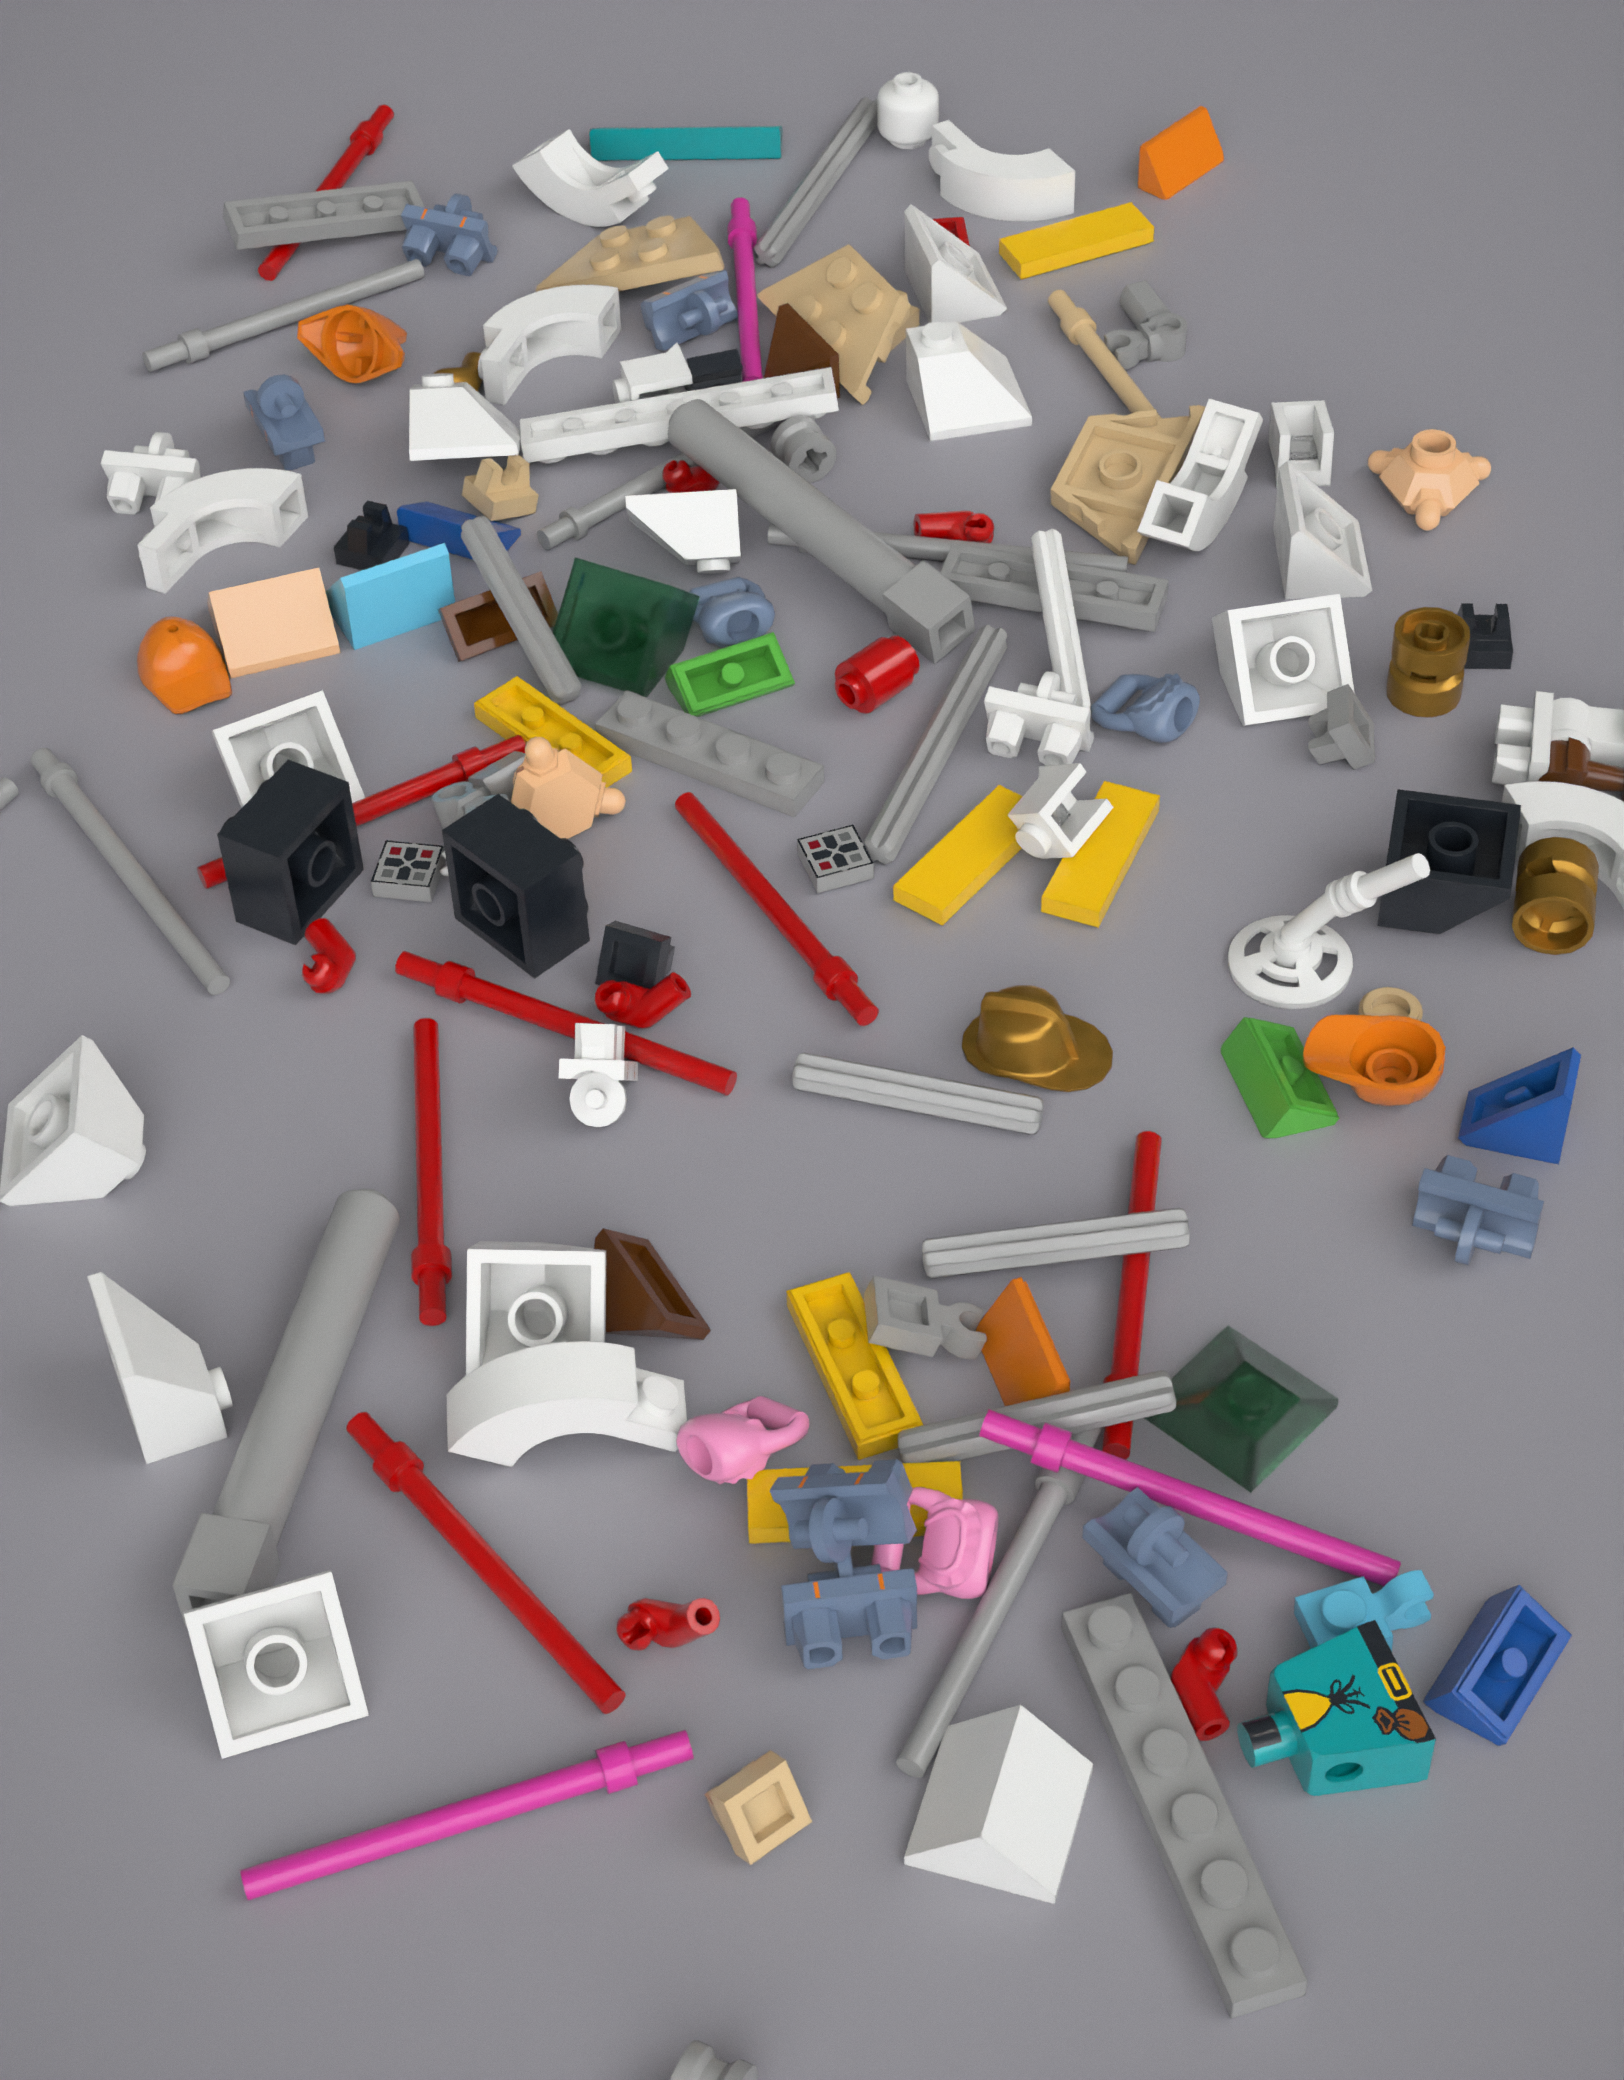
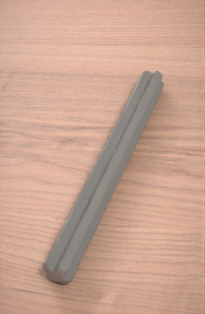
[754,97,877,268]
[864,624,1008,865]

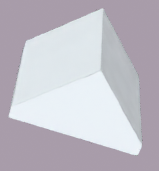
[904,204,1007,323]
[1273,461,1372,599]
[184,1570,369,1759]
[904,1704,1093,1904]

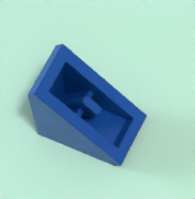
[1458,1047,1581,1165]

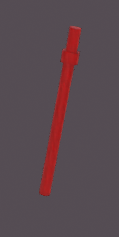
[258,104,394,281]
[197,734,526,889]
[675,792,879,1026]
[395,951,737,1096]
[411,1018,452,1326]
[1102,1131,1162,1460]
[346,1412,626,1714]

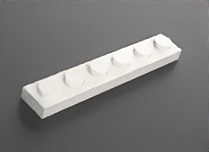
[520,367,839,464]

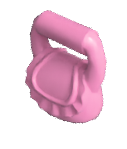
[676,1396,809,1484]
[871,1487,999,1599]

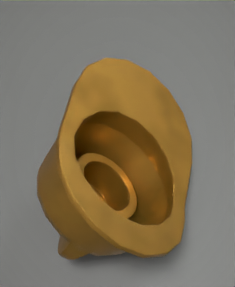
[962,985,1113,1092]

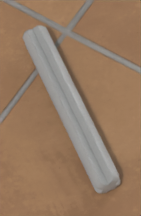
[461,516,581,705]
[792,1052,1044,1135]
[922,1208,1190,1278]
[898,1370,1176,1463]

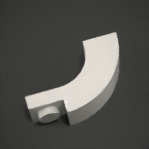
[929,120,1075,222]
[512,129,669,227]
[478,285,621,405]
[1137,399,1263,551]
[138,468,308,594]
[1502,781,1624,909]
[446,1341,687,1467]

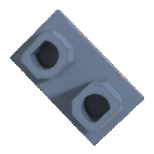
[401,193,498,276]
[640,269,738,351]
[243,374,325,470]
[1412,1155,1544,1266]
[770,1459,917,1563]
[1082,1487,1228,1628]
[781,1551,917,1670]

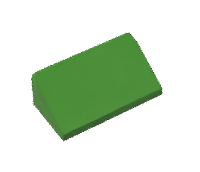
[664,632,795,717]
[1221,1017,1340,1139]

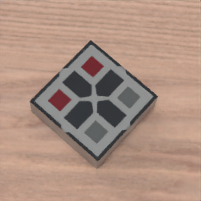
[797,825,874,894]
[371,840,446,902]

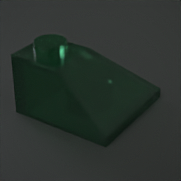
[553,557,700,698]
[1144,1325,1339,1493]

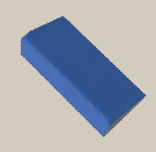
[397,501,521,560]
[1423,1585,1572,1746]

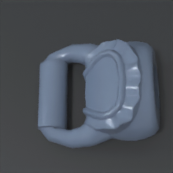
[684,577,775,648]
[1090,673,1200,743]

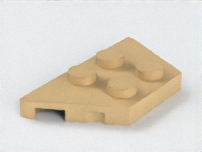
[535,216,725,292]
[757,244,911,405]
[1051,405,1205,565]

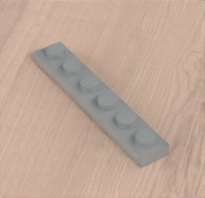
[1061,1593,1308,2019]

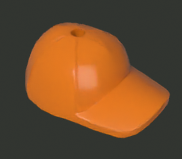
[137,616,232,714]
[1303,1015,1446,1106]

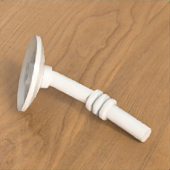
[1228,853,1430,1009]

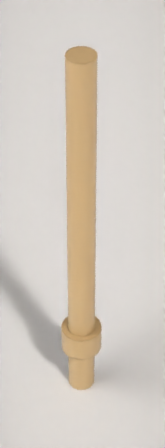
[1048,290,1161,419]

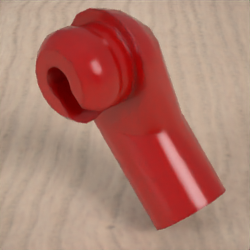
[662,460,720,493]
[913,510,994,543]
[302,918,356,994]
[594,972,691,1028]
[616,1598,720,1651]
[1170,1627,1238,1741]

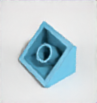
[325,543,455,650]

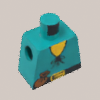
[1237,1620,1436,1796]

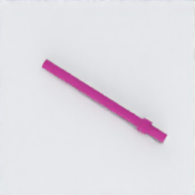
[727,197,763,382]
[979,1409,1401,1586]
[240,1730,694,1901]

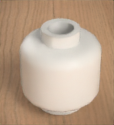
[877,72,939,149]

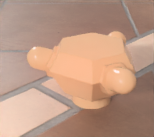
[1368,429,1491,531]
[510,737,626,839]

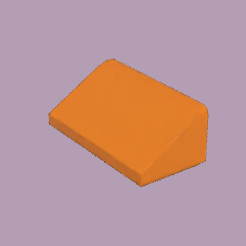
[1138,106,1224,200]
[976,1277,1070,1406]

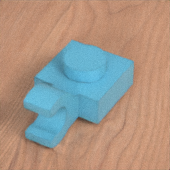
[1294,1570,1434,1651]

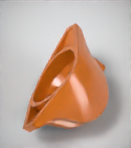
[297,305,407,384]

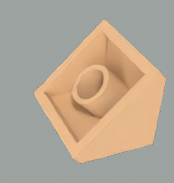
[207,568,340,678]

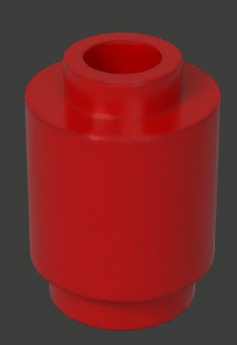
[835,635,920,714]

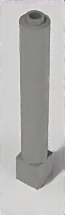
[668,399,976,664]
[172,1189,400,1626]

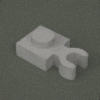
[864,1275,987,1359]

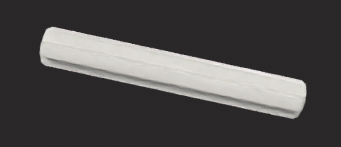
[1031,529,1091,712]

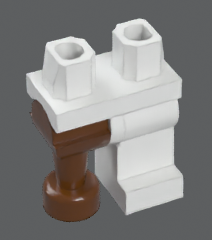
[1491,691,1624,802]

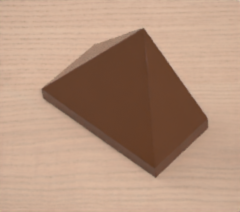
[763,303,840,398]
[438,571,562,662]
[594,1228,711,1340]

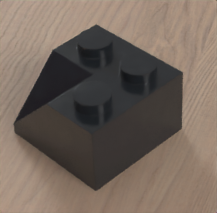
[217,759,364,945]
[1377,789,1521,934]
[442,794,590,979]

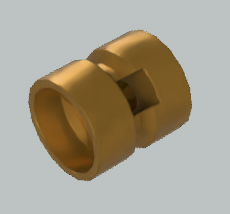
[1386,607,1470,718]
[1512,837,1599,955]

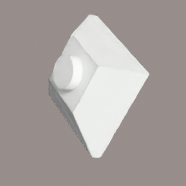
[906,321,1032,441]
[409,373,521,461]
[625,489,741,574]
[1212,594,1355,726]
[211,690,365,808]
[0,1035,146,1206]
[466,1241,606,1375]
[87,1272,233,1464]

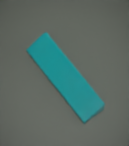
[589,126,782,161]

